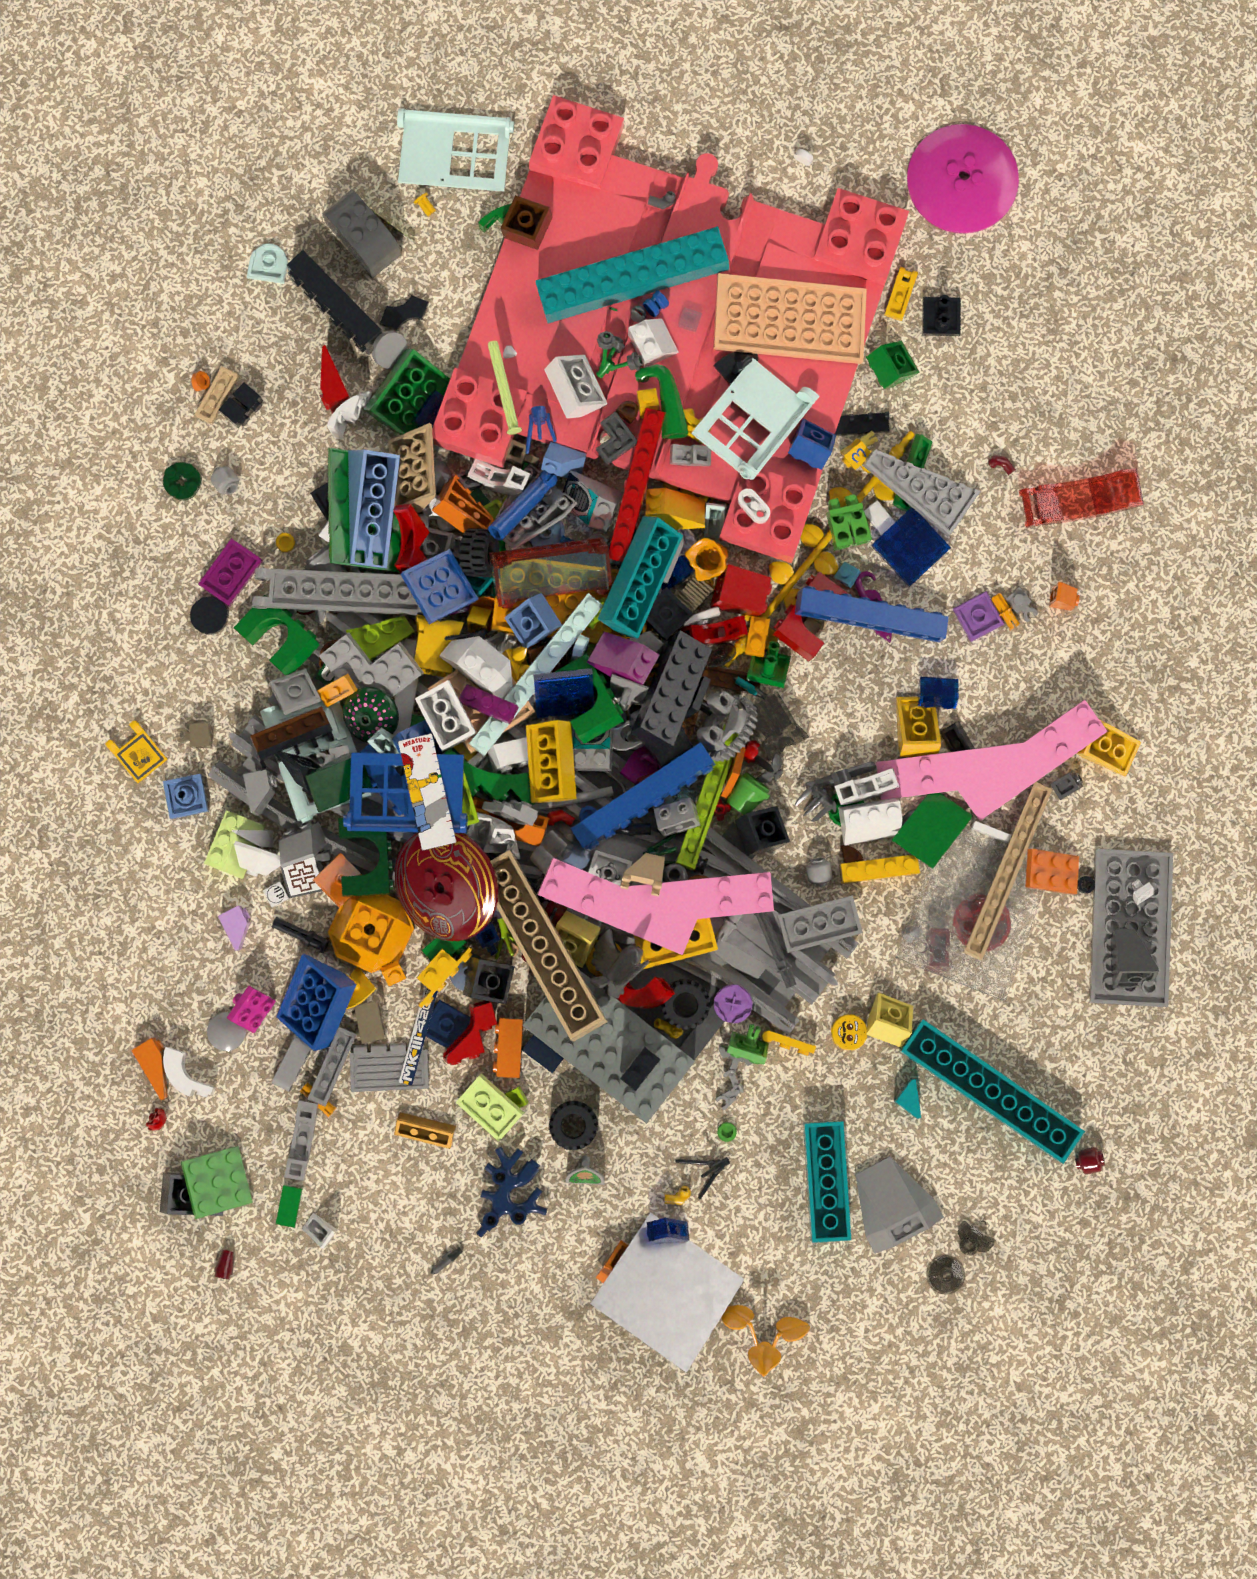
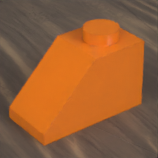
[1049,582,1080,611]

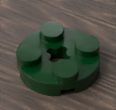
[163,462,202,501]

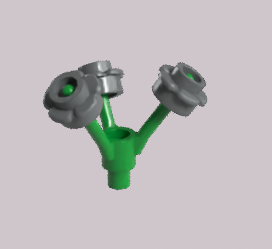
[596,331,643,378]

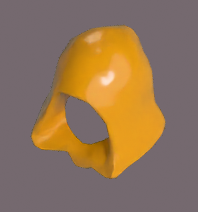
[685,538,728,581]

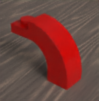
[678,616,748,646]
[616,977,675,1009]

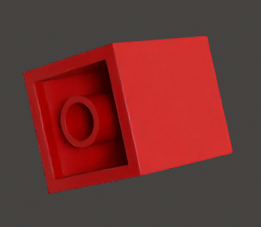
[710,564,772,617]

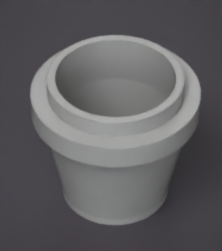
[304,544,347,572]

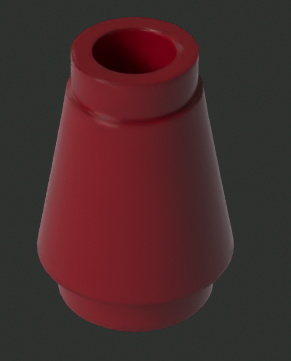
[213,1250,234,1280]

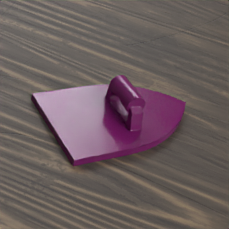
[620,746,661,785]

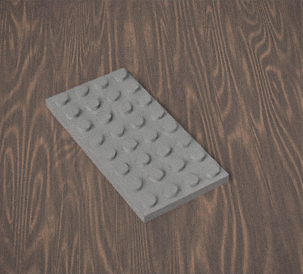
[1089,849,1173,1007]

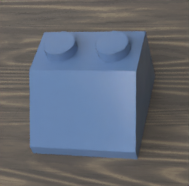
[505,593,562,649]

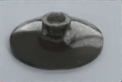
[705,643,736,667]
[926,1255,965,1295]

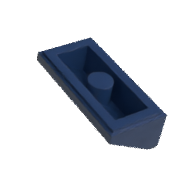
[522,1035,564,1074]

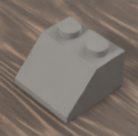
[243,770,278,816]
[279,821,327,868]

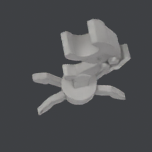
[715,1046,753,1110]

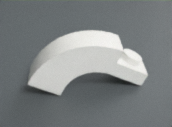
[467,459,530,495]
[834,768,900,805]
[163,1047,216,1097]

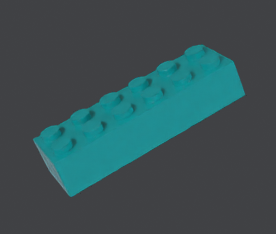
[598,516,683,638]
[803,1121,852,1243]

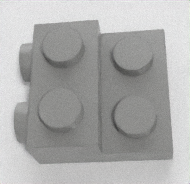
[482,800,538,826]

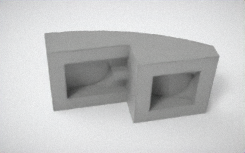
[670,444,711,466]

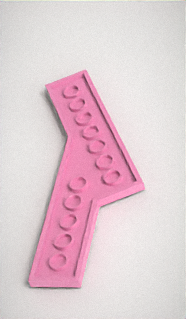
[537,858,774,955]

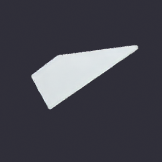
[232,830,274,847]

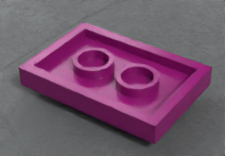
[198,538,263,607]

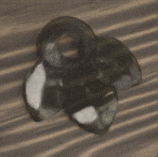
[958,1220,996,1256]

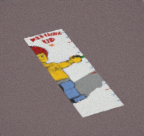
[398,734,456,850]

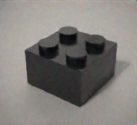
[735,806,790,856]
[463,957,515,1004]

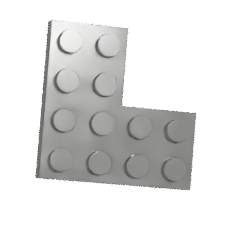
[319,633,424,698]

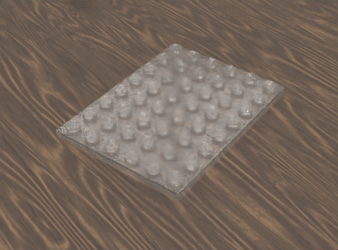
[895,825,1044,1002]

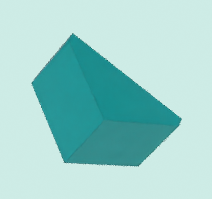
[894,1079,922,1119]

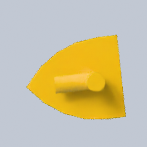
[345,967,377,1009]

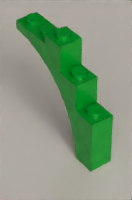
[444,749,535,806]

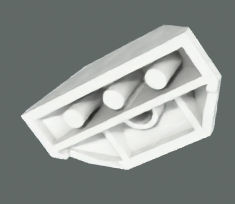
[439,636,513,699]

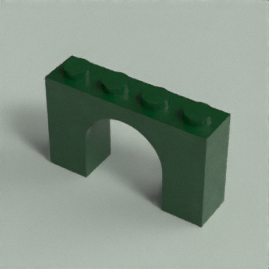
[338,818,393,897]

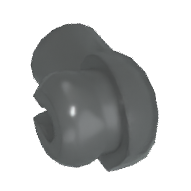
[648,191,676,209]

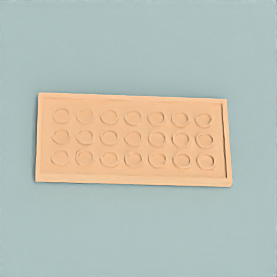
[713,273,867,364]

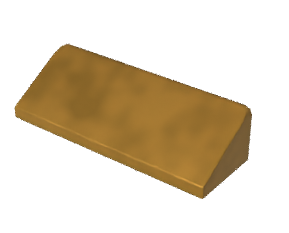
[394,1112,456,1149]

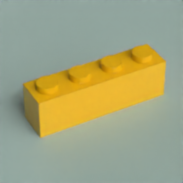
[839,855,920,884]

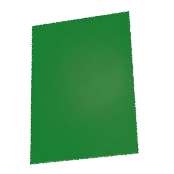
[892,793,973,869]

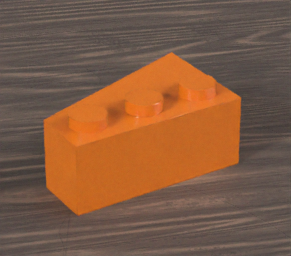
[432,474,495,533]

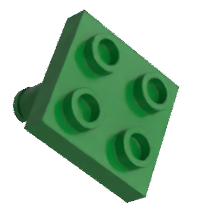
[746,641,791,688]

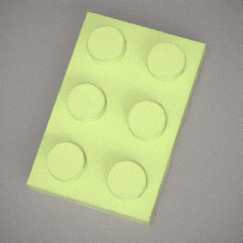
[456,1074,524,1141]

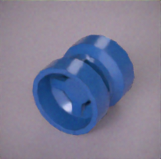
[643,290,669,318]

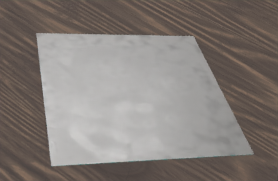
[590,1212,744,1373]

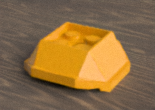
[328,895,415,973]

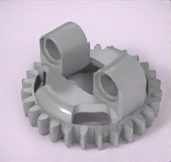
[697,691,758,762]

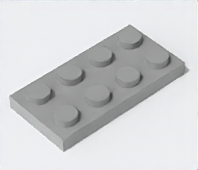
[777,895,863,953]

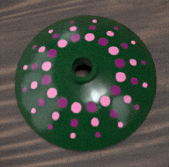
[343,687,399,743]

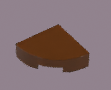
[840,845,864,863]

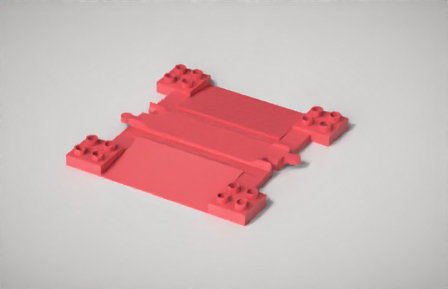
[432,95,909,563]

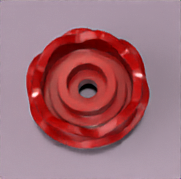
[743,740,760,764]
[145,1108,167,1131]

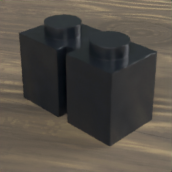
[219,382,263,429]

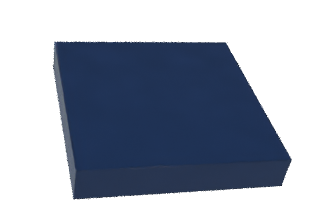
[426,999,470,1048]

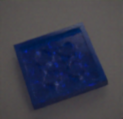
[870,507,951,587]
[533,668,594,718]

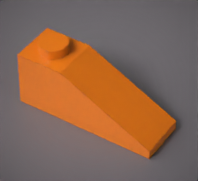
[131,1038,168,1100]

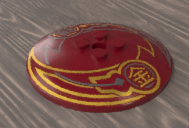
[395,833,498,941]

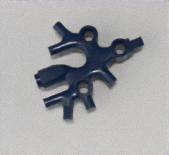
[476,1146,548,1238]

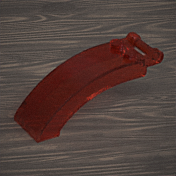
[1019,468,1144,528]

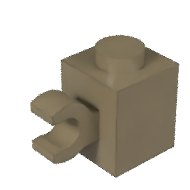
[505,440,540,468]
[177,720,212,749]

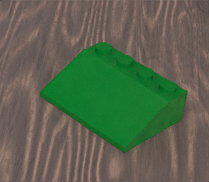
[363,349,450,435]

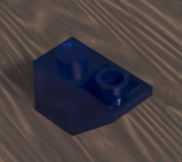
[661,555,700,590]

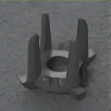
[795,781,836,822]

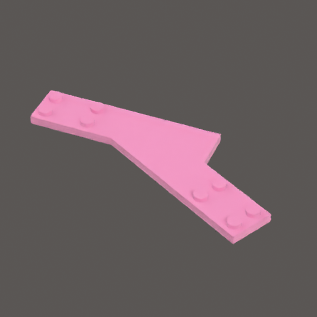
[876,700,1107,821]

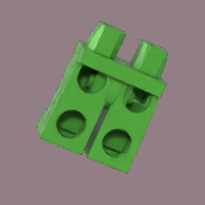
[826,494,872,551]

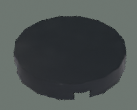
[190,596,229,635]

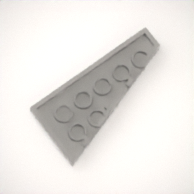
[862,449,981,536]

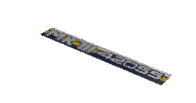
[399,986,438,1086]

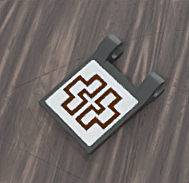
[280,849,332,898]

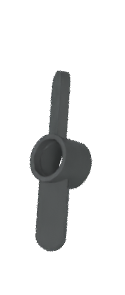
[805,762,876,789]

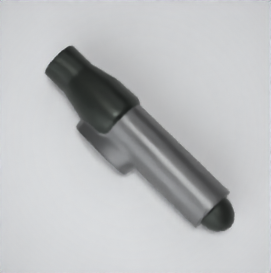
[431,1247,463,1274]

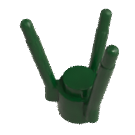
[643,831,682,866]

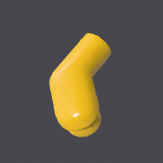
[654,1018,683,1039]

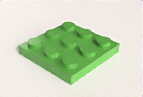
[181,1146,253,1219]

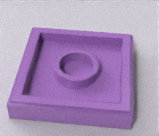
[952,591,1005,642]

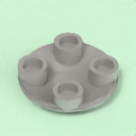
[207,1012,246,1051]

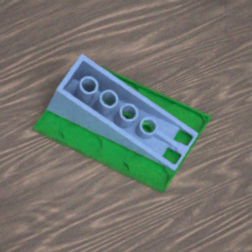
[328,448,401,572]

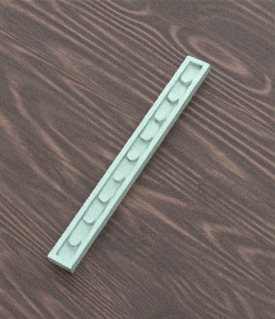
[468,593,603,756]

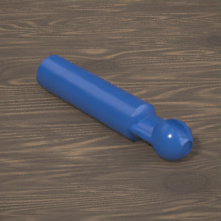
[488,471,557,541]

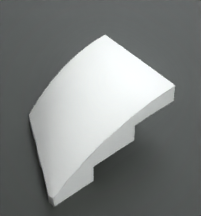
[327,391,372,440]
[464,813,521,860]

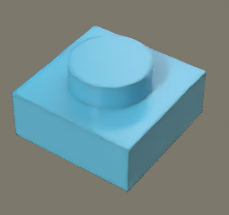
[834,562,861,588]

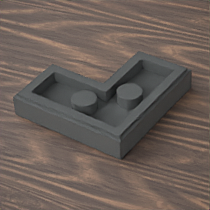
[596,412,638,465]

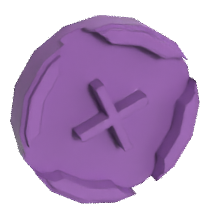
[714,984,753,1023]

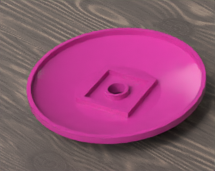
[907,124,1019,234]

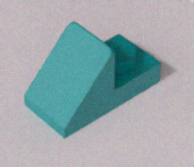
[466,576,493,597]

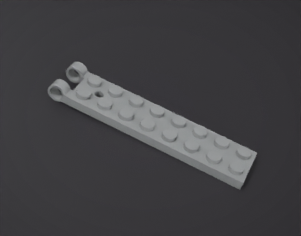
[252,568,422,615]

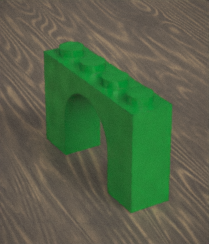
[233,595,320,676]
[547,653,624,744]

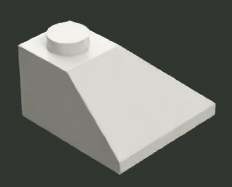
[234,841,281,877]

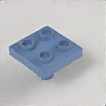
[163,774,209,819]

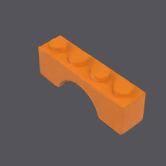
[473,797,549,847]

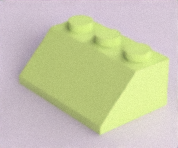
[204,810,265,879]

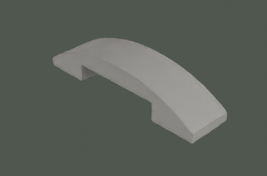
[284,1100,318,1181]

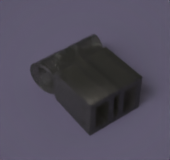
[753,692,809,762]

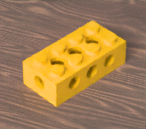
[633,918,718,970]

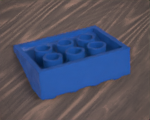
[276,954,357,1051]

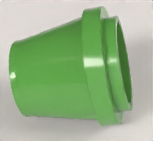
[727,772,771,815]

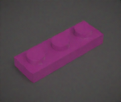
[459,684,519,724]

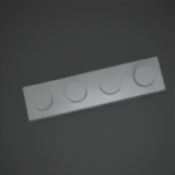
[308,1027,356,1107]

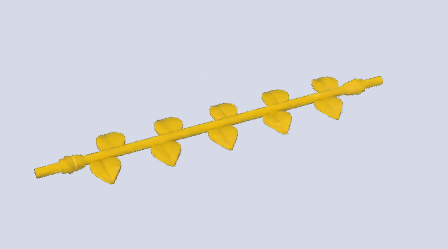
[722,431,915,668]

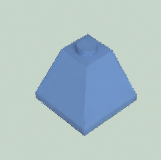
[541,442,587,478]

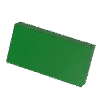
[276,1185,303,1228]

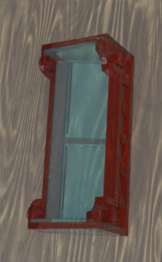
[489,537,612,609]

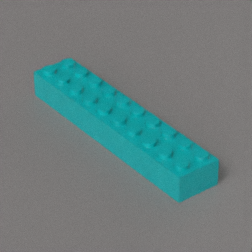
[535,226,730,324]
[899,1019,1085,1164]

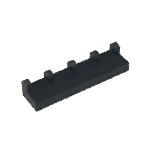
[835,411,890,436]
[256,723,335,769]

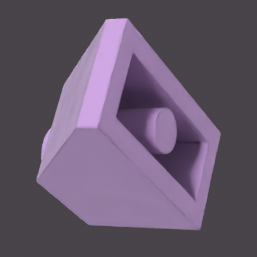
[218,905,251,951]

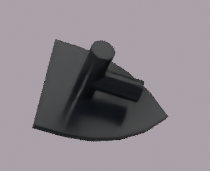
[713,352,758,385]

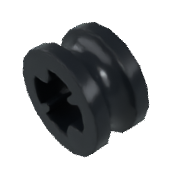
[694,855,708,875]
[1077,876,1095,894]

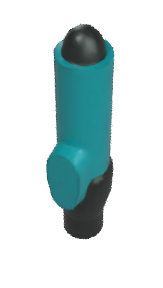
[733,677,767,700]

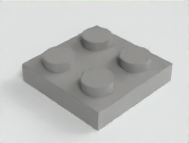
[270,669,321,715]

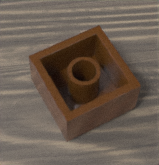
[500,195,553,250]

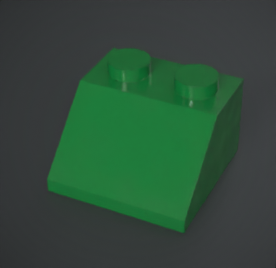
[866,340,920,389]

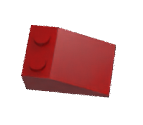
[319,345,350,414]

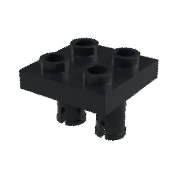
[922,295,961,336]

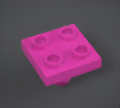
[227,986,276,1033]

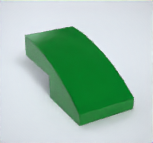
[478,203,512,233]

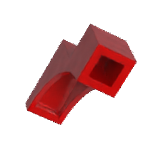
[393,504,429,574]

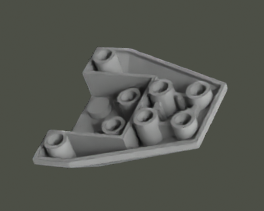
[495,464,578,550]
[855,1156,944,1254]

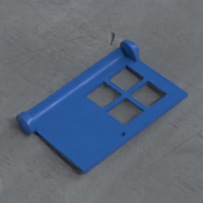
[343,753,468,833]

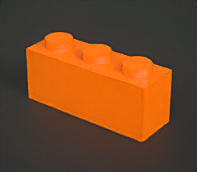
[493,1018,524,1078]

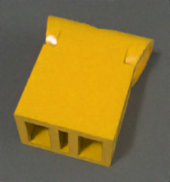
[413,614,464,678]

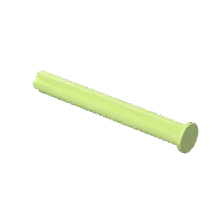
[488,341,522,435]

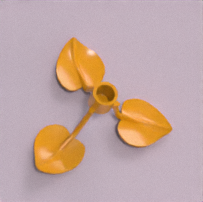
[721,1305,810,1377]

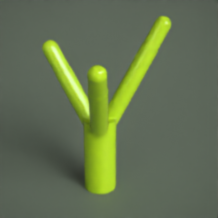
[495,917,518,960]

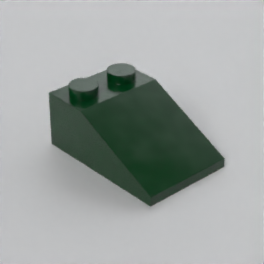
[305,752,373,812]

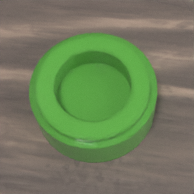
[717,1122,737,1142]

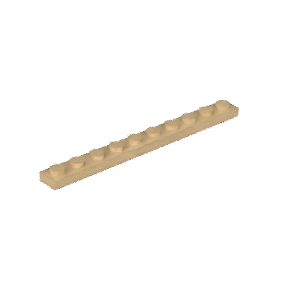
[963,782,1052,960]

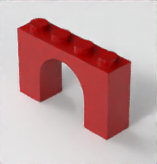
[772,572,848,662]

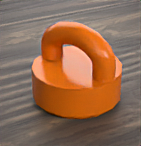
[191,371,210,391]

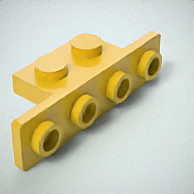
[416,946,472,1008]

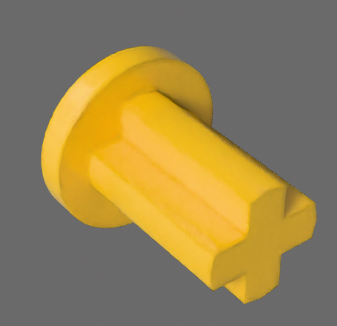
[413,192,436,217]

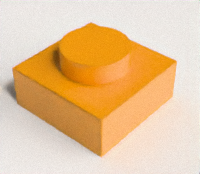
[381,961,406,986]

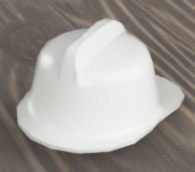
[613,720,644,750]

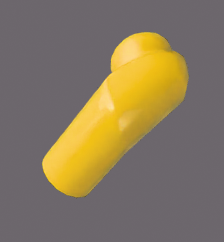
[664,1186,691,1205]

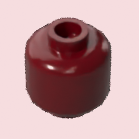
[1075,1147,1105,1175]

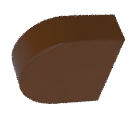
[615,401,639,424]

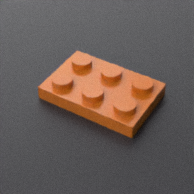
[1025,849,1079,895]

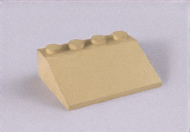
[388,423,436,513]

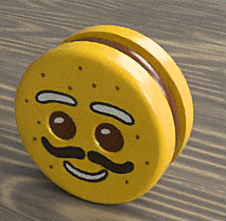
[831,1014,867,1050]

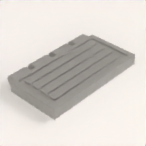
[350,1043,429,1092]

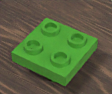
[727,1024,769,1065]

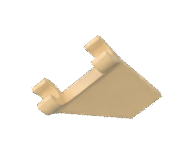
[620,853,665,897]

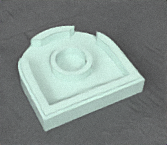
[247,243,288,284]

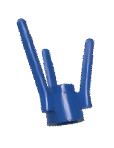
[525,406,557,454]

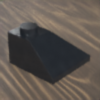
[278,751,321,794]

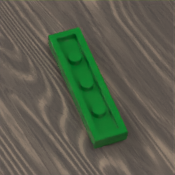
[893,434,932,512]

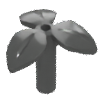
[754,753,784,783]

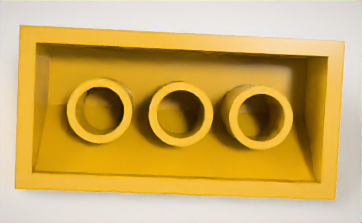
[526,720,577,803]

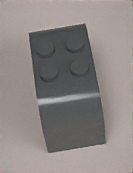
[322,189,401,278]

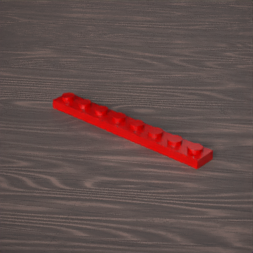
[607,408,666,562]

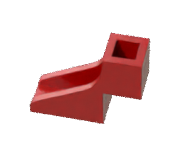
[443,1000,497,1065]

